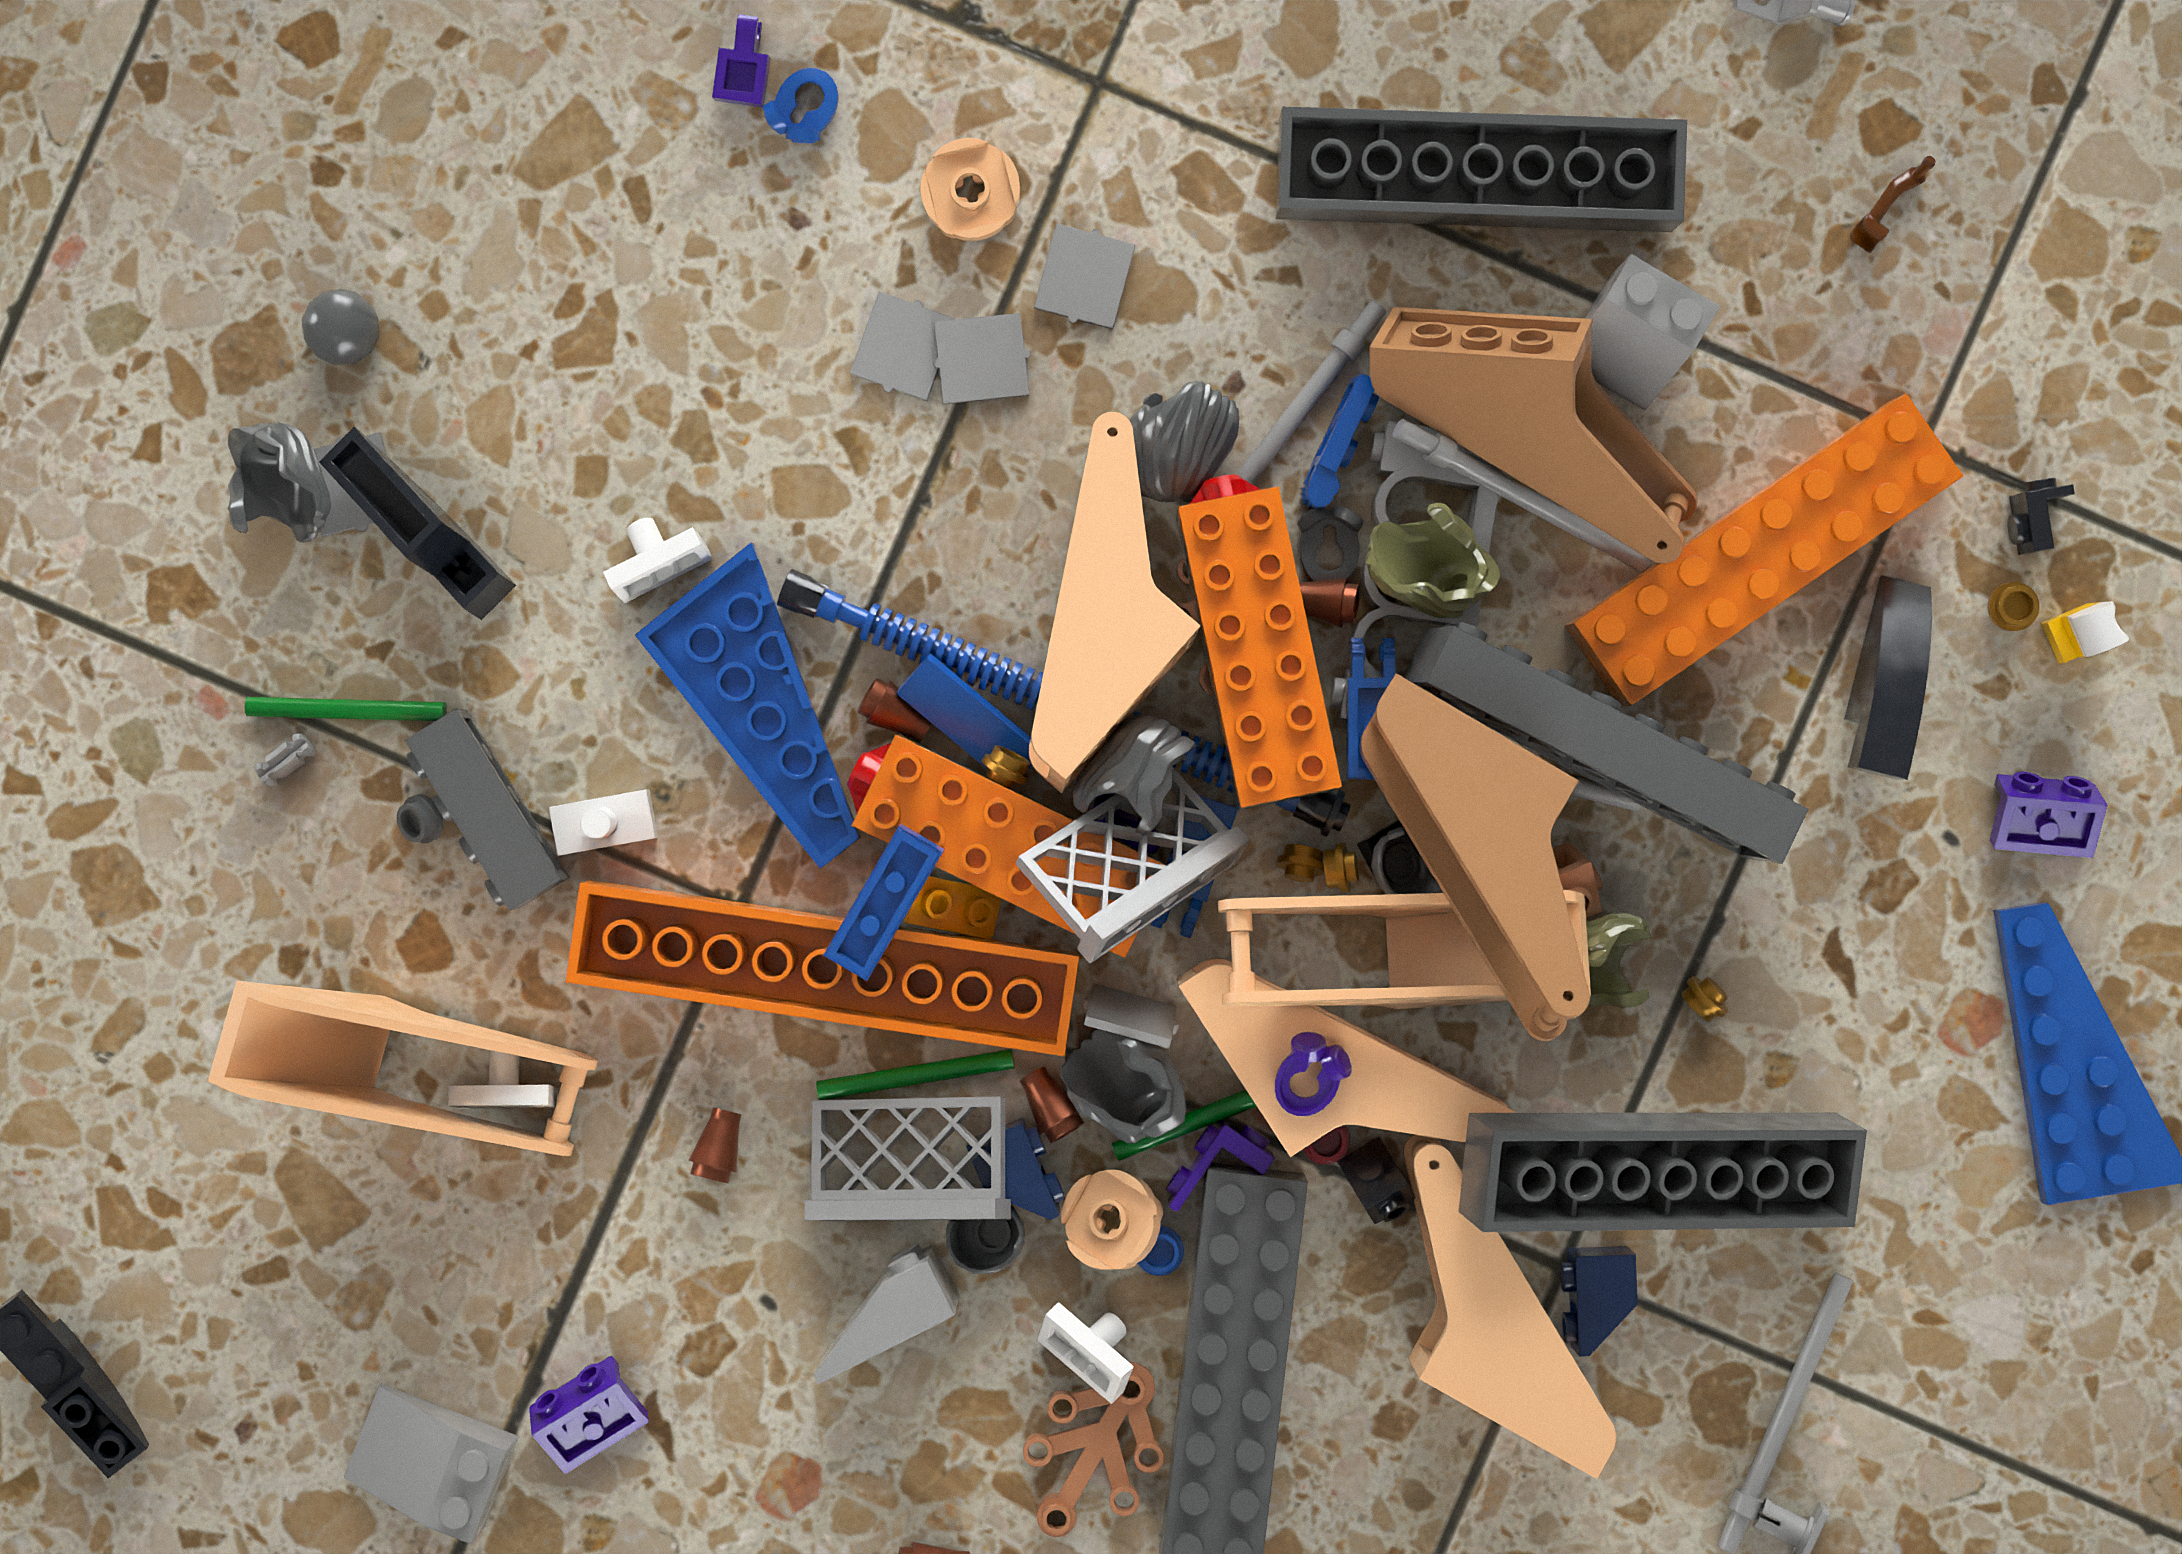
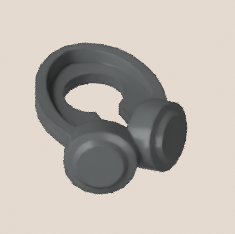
[1297,506,1363,581]

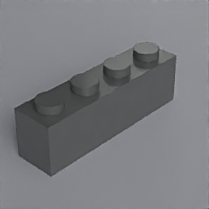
[405,709,570,911]

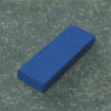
[896,653,1032,783]
[823,824,945,981]

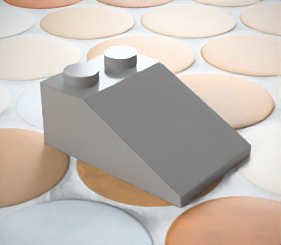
[814,1243,960,1384]
[344,1383,519,1544]

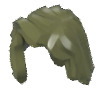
[1366,503,1501,618]
[1586,912,1651,1009]

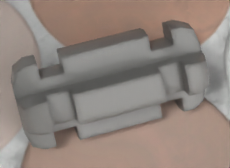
[254,733,316,786]

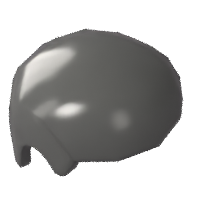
[301,289,379,365]
[1371,827,1443,894]
[946,1206,1026,1274]

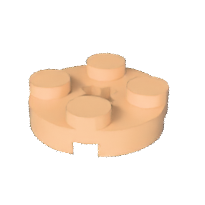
[920,138,1020,241]
[1061,1169,1163,1270]

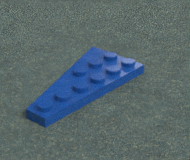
[635,542,861,869]
[1993,902,2182,1205]

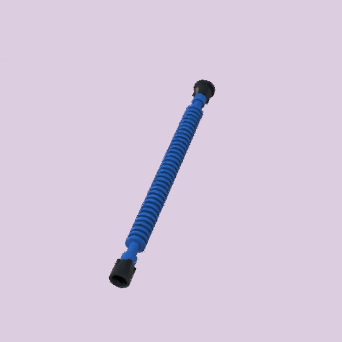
[777,569,1351,837]

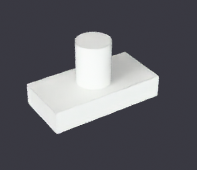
[603,518,713,603]
[549,789,658,856]
[448,1050,558,1109]
[1037,1302,1134,1404]

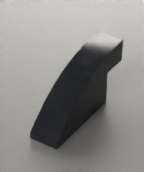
[319,427,516,620]
[1844,575,1932,780]

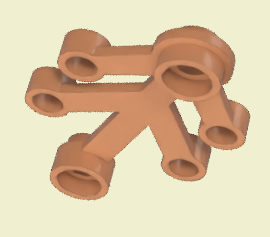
[1023,1362,1164,1537]

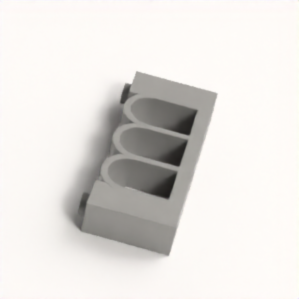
[1330,420,1502,720]

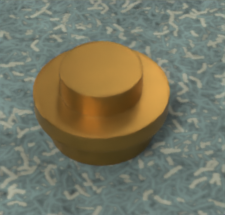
[1987,582,2040,632]
[981,745,1031,788]
[1324,843,1359,893]
[1276,844,1325,882]
[1682,976,1728,1022]

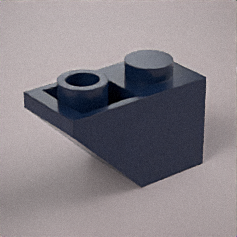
[966,1117,1065,1220]
[1560,1246,1638,1357]

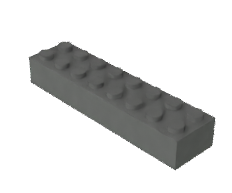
[1275,106,1687,232]
[1403,622,1809,864]
[1458,1112,1867,1232]
[1159,1162,1308,1554]

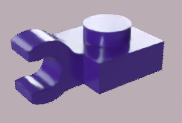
[712,14,771,108]

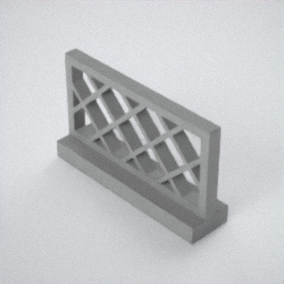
[1016,767,1250,963]
[804,1096,1011,1221]

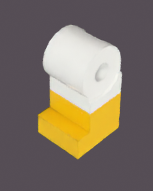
[2041,601,2129,664]

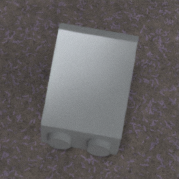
[1584,254,1720,410]

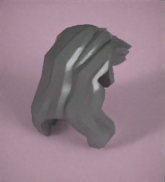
[1130,381,1239,503]
[227,422,331,543]
[1073,714,1196,836]
[1060,1028,1186,1143]

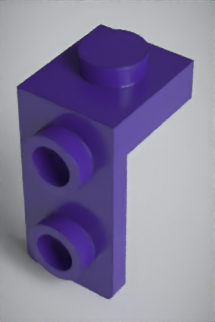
[1166,1119,1275,1212]

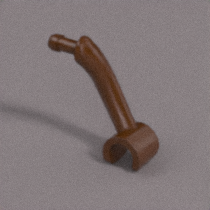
[1850,156,1936,253]

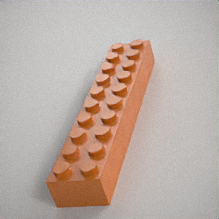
[565,880,1080,1056]

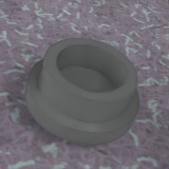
[397,794,443,843]

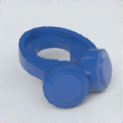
[763,68,839,144]

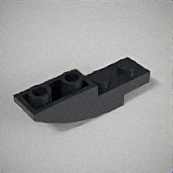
[0,1289,149,1479]

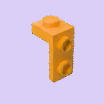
[903,876,1002,939]

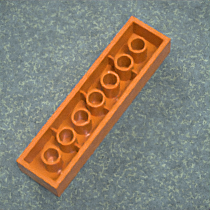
[1565,393,1963,707]

